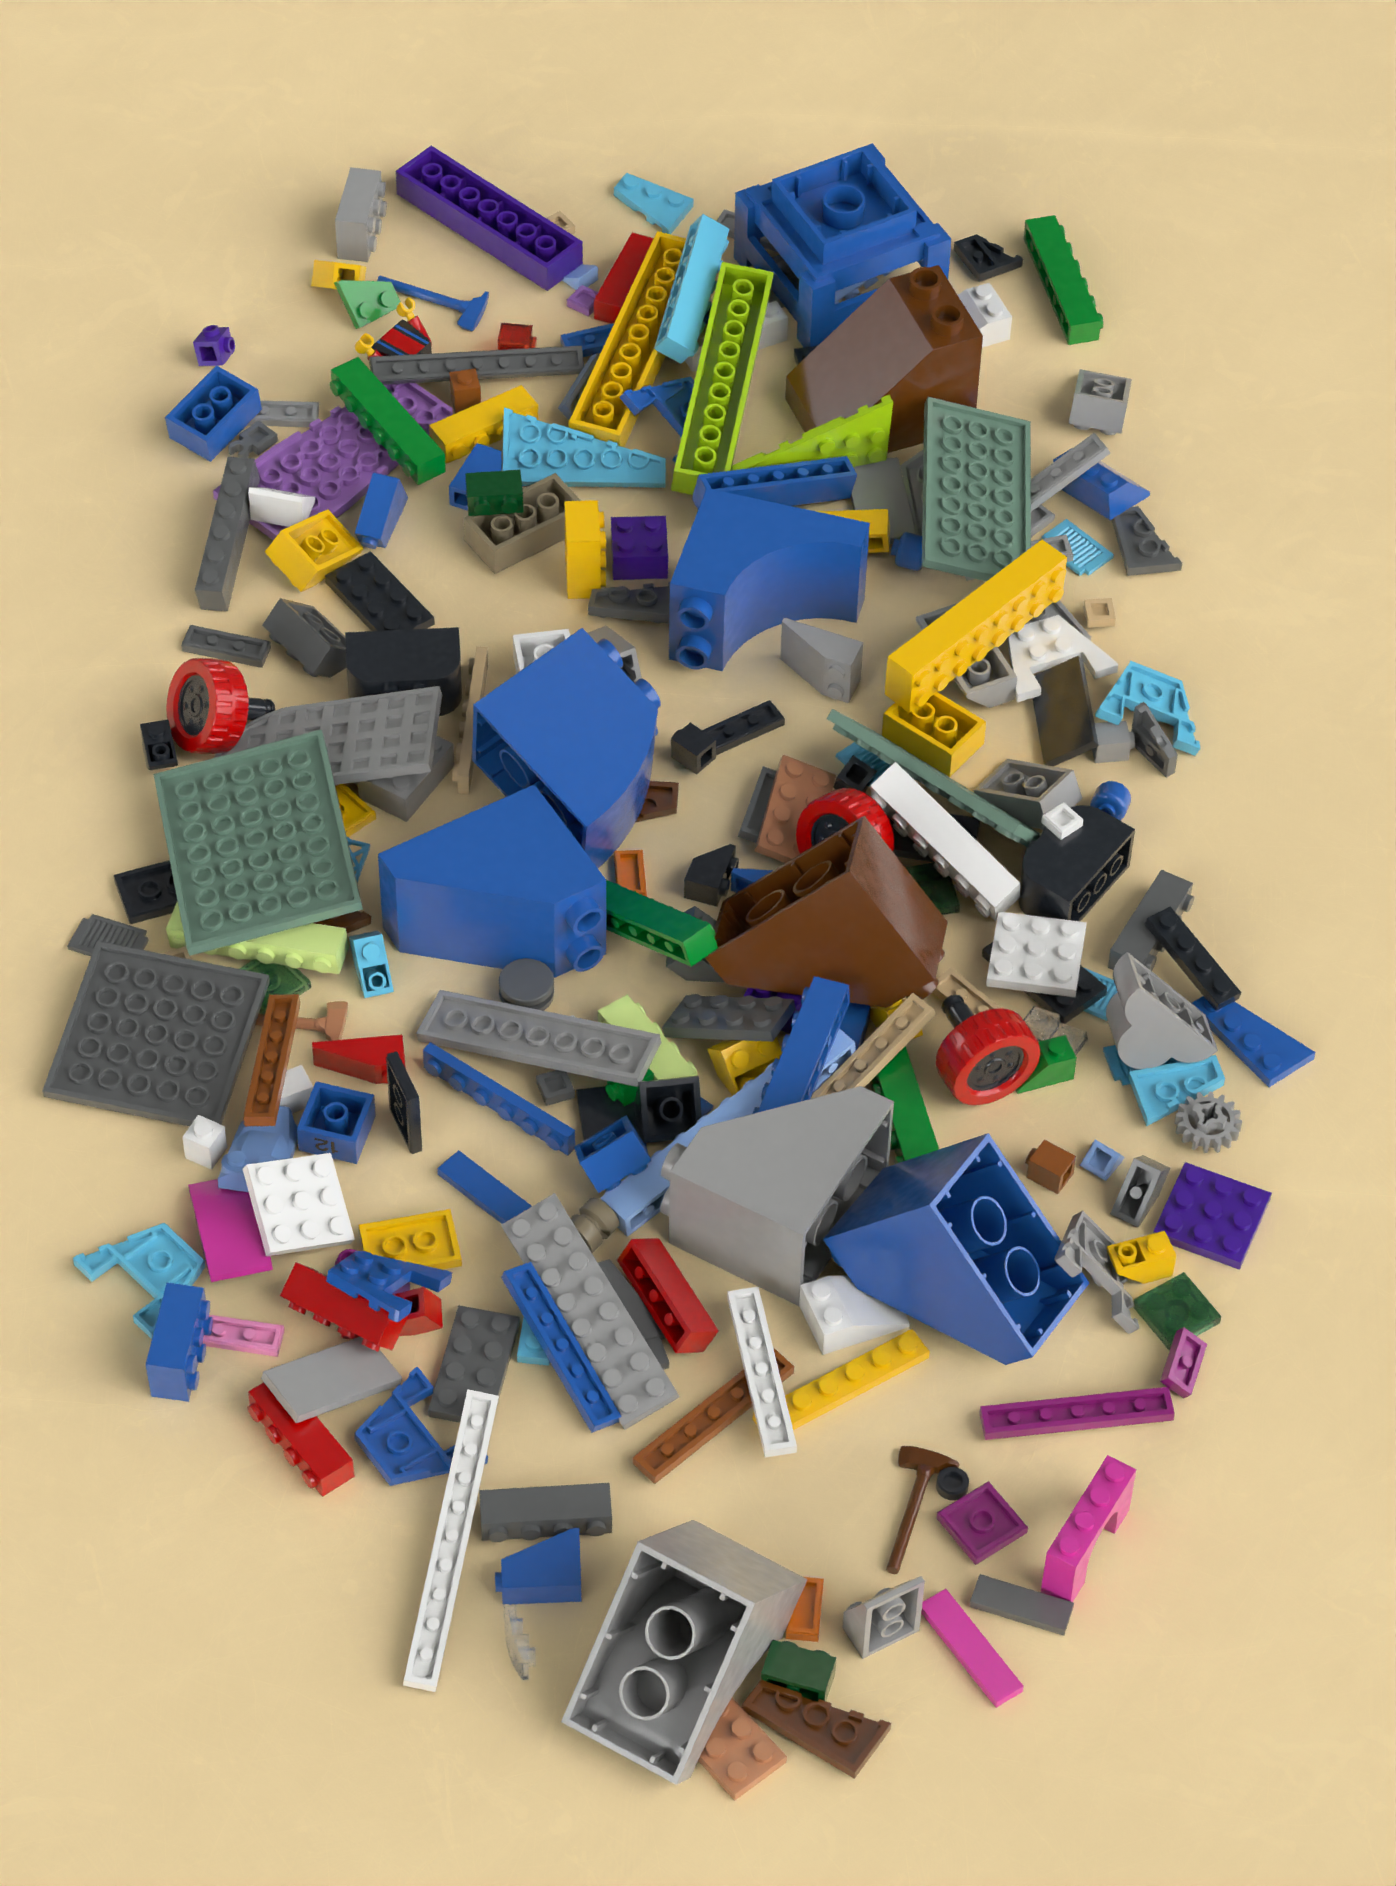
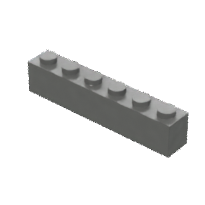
[195,457,260,611]

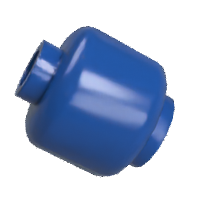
[890,532,922,571]
[1090,781,1131,821]

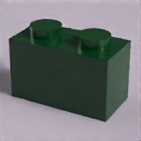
[465,470,524,516]
[761,1640,837,1702]

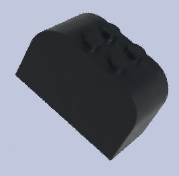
[345,627,462,717]
[1018,805,1135,921]

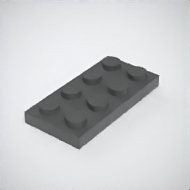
[662,994,796,1042]
[428,1305,520,1423]

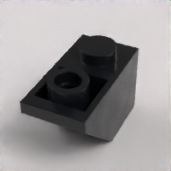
[140,720,178,770]
[684,844,739,907]

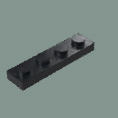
[1145,906,1242,1011]

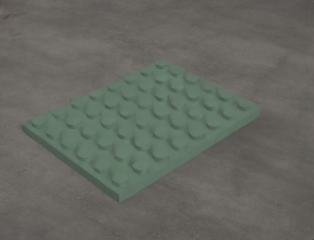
[153,729,363,956]

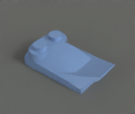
[218,1106,298,1192]

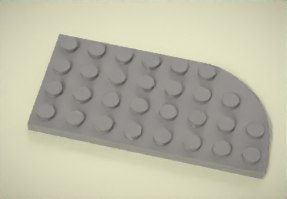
[214,686,442,785]

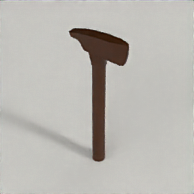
[886,1446,960,1574]

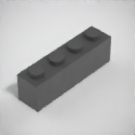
[1108,870,1195,971]
[479,1483,612,1542]

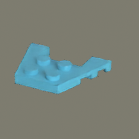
[1095,661,1200,756]
[73,1223,205,1339]

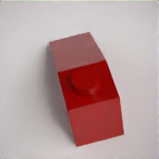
[312,1034,406,1084]
[341,1287,443,1339]

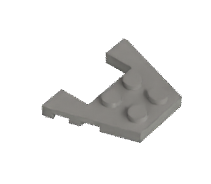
[1055,1210,1139,1334]

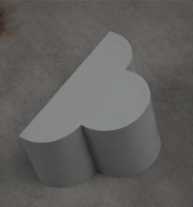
[1106,952,1218,1069]

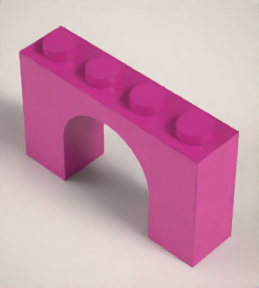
[1041,1455,1137,1602]

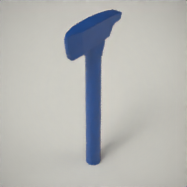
[377,275,489,331]

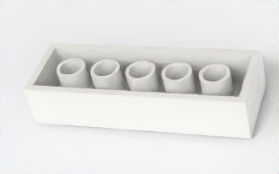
[870,762,1020,921]

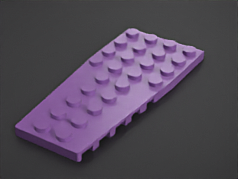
[213,383,453,540]

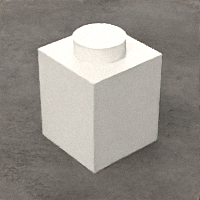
[280,1065,313,1113]
[183,1115,227,1170]

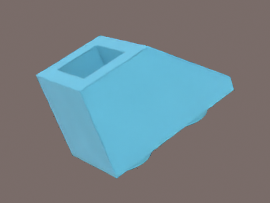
[349,931,394,998]

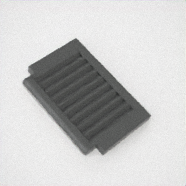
[67,914,149,956]

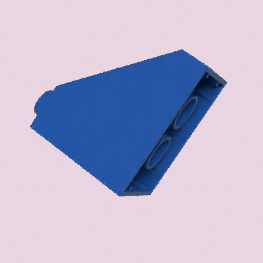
[378,784,606,978]
[823,1133,1089,1365]

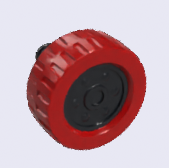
[166,658,275,754]
[796,788,894,854]
[936,994,1040,1105]

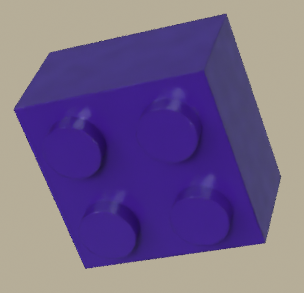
[611,516,668,580]

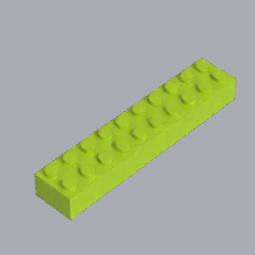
[671,262,774,495]

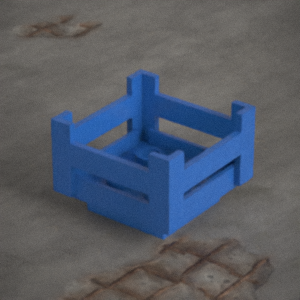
[734,143,951,347]

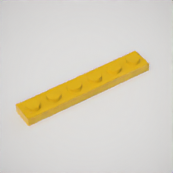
[752,1329,930,1430]

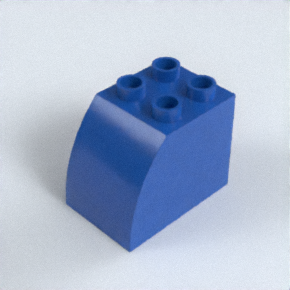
[472,628,661,868]

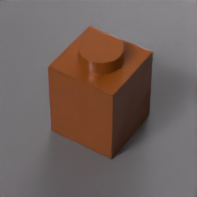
[449,368,481,414]
[1025,1139,1076,1194]

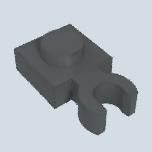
[228,421,278,458]

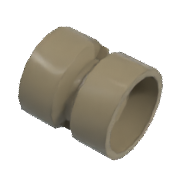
[570,1198,619,1253]

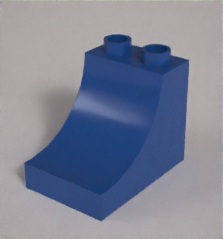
[669,488,870,671]

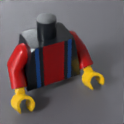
[355,297,432,360]

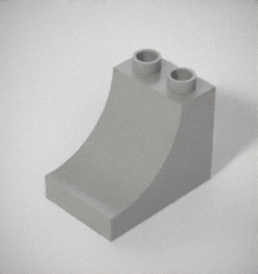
[561,1520,807,1785]

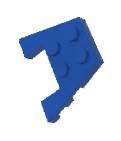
[619,376,694,463]
[326,1251,453,1323]
[354,1367,488,1486]

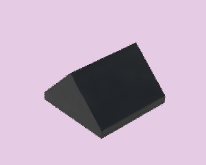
[633,1076,702,1143]

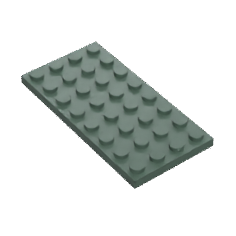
[922,397,1031,581]
[826,709,1041,847]

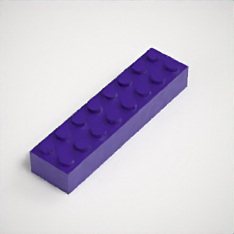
[395,145,583,291]

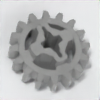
[1175,1092,1242,1153]

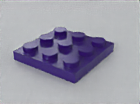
[1153,1162,1272,1270]

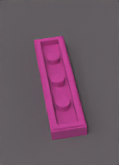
[921,1588,1024,1708]

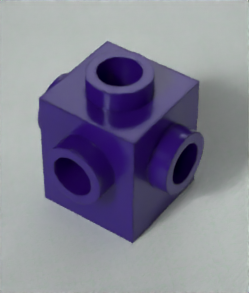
[193,325,235,366]

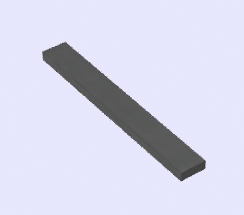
[369,346,584,385]

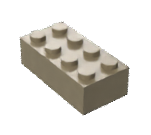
[464,473,581,574]

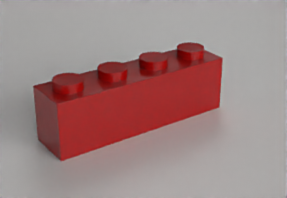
[594,232,654,324]
[617,1238,719,1353]
[280,1262,409,1352]
[247,1382,355,1497]

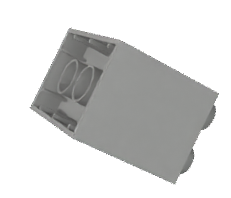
[660,1086,894,1306]

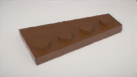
[742,1680,891,1779]

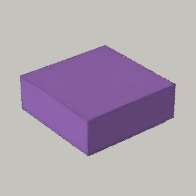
[567,285,598,317]

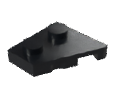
[953,234,1023,282]

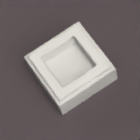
[1041,802,1083,840]

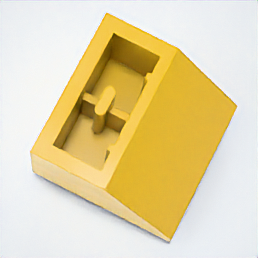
[707,1037,782,1096]

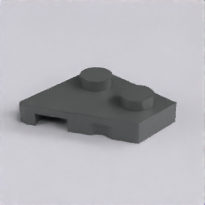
[1131,702,1178,778]

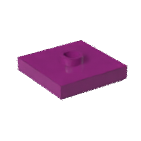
[936,1481,1028,1565]

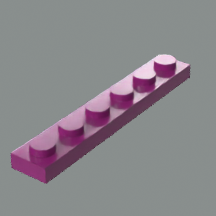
[979,1387,1175,1440]

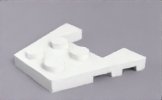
[1007,615,1118,702]

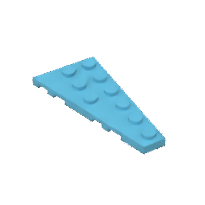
[502,407,666,488]

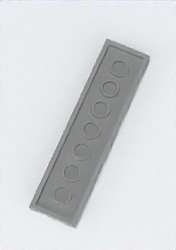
[416,990,661,1087]
[501,1193,679,1430]

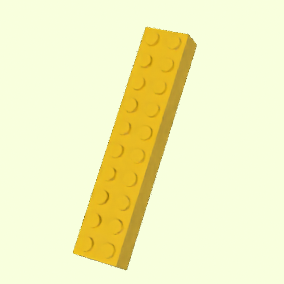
[569,231,686,447]

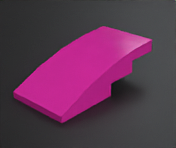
[188,1179,273,1282]

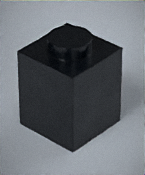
[671,722,716,775]
[833,755,877,793]

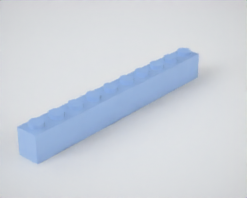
[601,1029,856,1237]

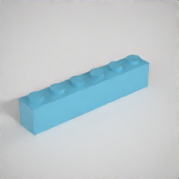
[654,214,729,364]

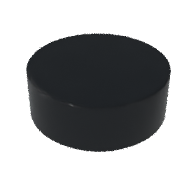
[936,1467,969,1500]

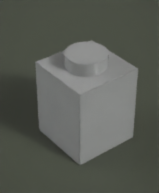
[1092,721,1135,763]

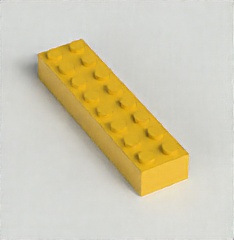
[884,539,1067,713]

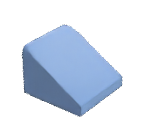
[562,264,598,290]
[1079,1139,1124,1181]

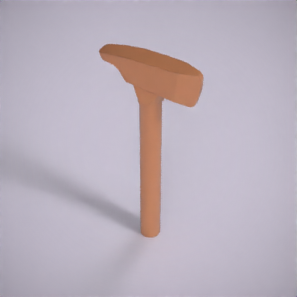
[255,1001,348,1041]

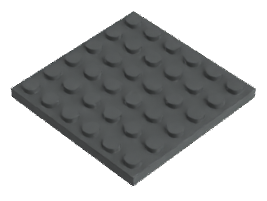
[42,941,270,1127]

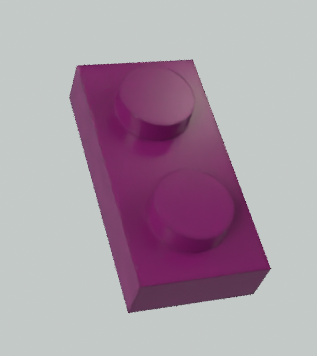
[1160,1327,1207,1398]

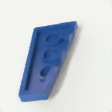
[1192,996,1316,1087]

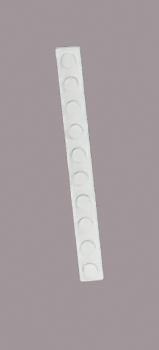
[403,1389,499,1692]

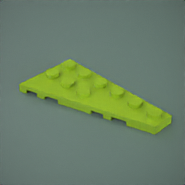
[731,394,893,471]

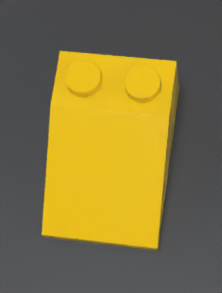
[265,509,364,592]

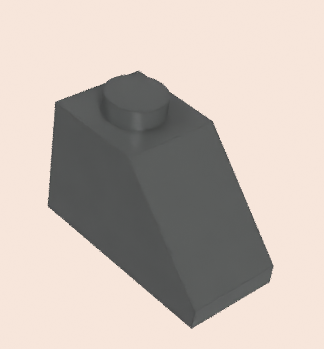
[1110,1155,1171,1227]

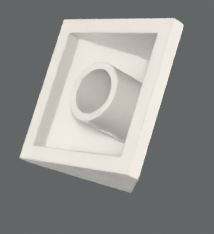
[248,487,315,527]

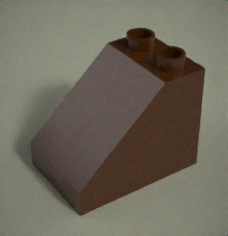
[785,265,983,453]
[705,816,948,1008]

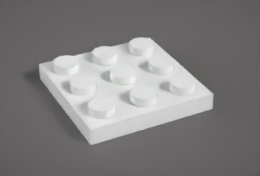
[986,911,1087,997]
[243,1153,355,1256]

